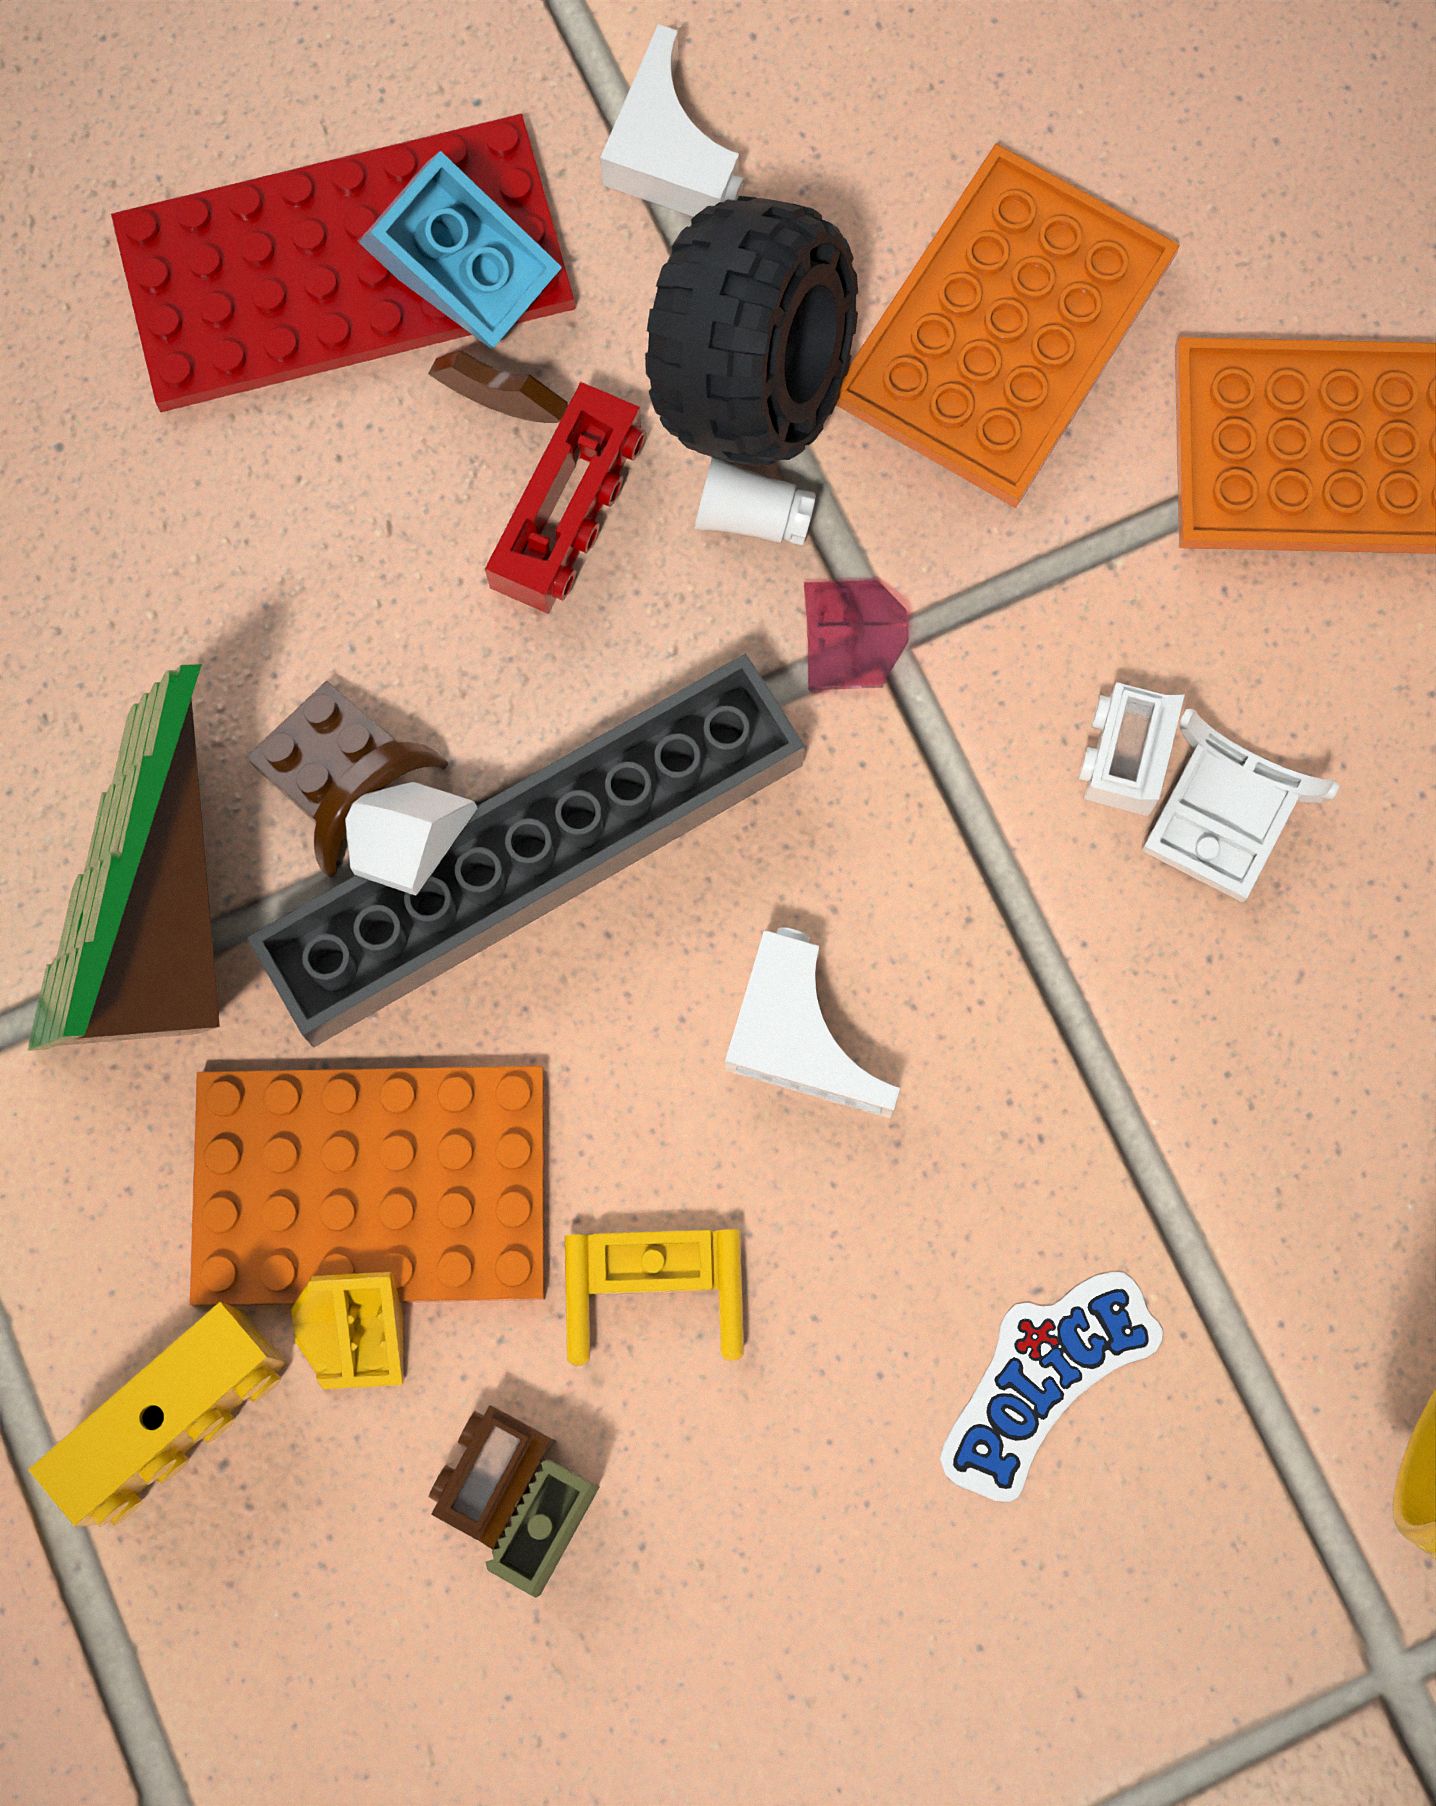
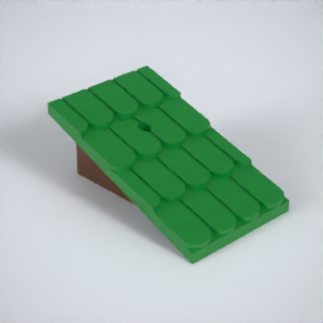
[27,664,220,1051]

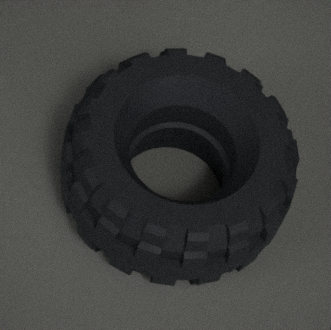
[645,196,858,466]

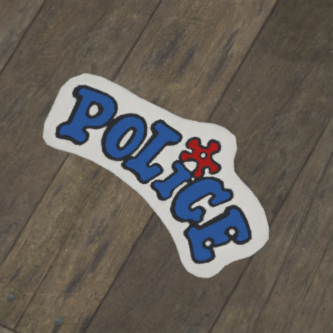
[940,1272,1163,1502]

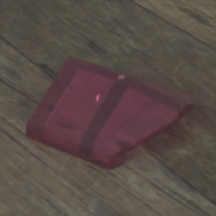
[803,580,908,690]

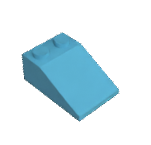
[358,151,562,349]

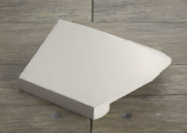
[345,782,478,896]

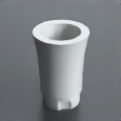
[694,457,816,545]

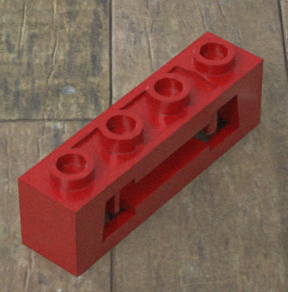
[485,381,646,614]

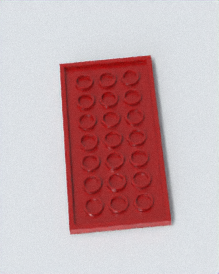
[111,113,575,413]

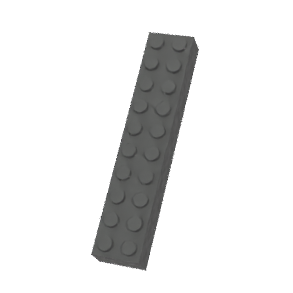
[247,653,805,1048]

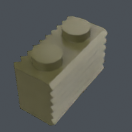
[485,1460,600,1598]

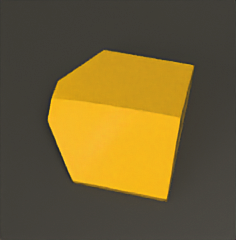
[291,1272,404,1389]

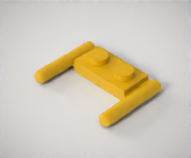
[564,1229,744,1366]

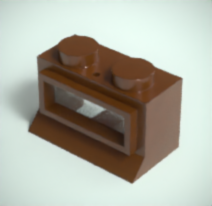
[428,1405,556,1550]

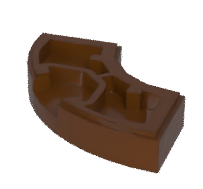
[428,350,568,423]

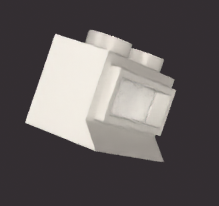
[1078,682,1185,816]

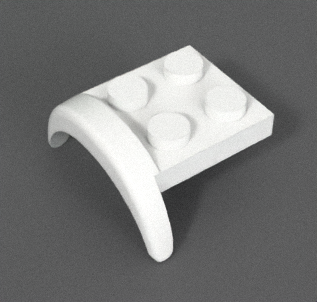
[1142,709,1340,903]

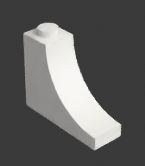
[600,24,745,217]
[725,927,900,1119]

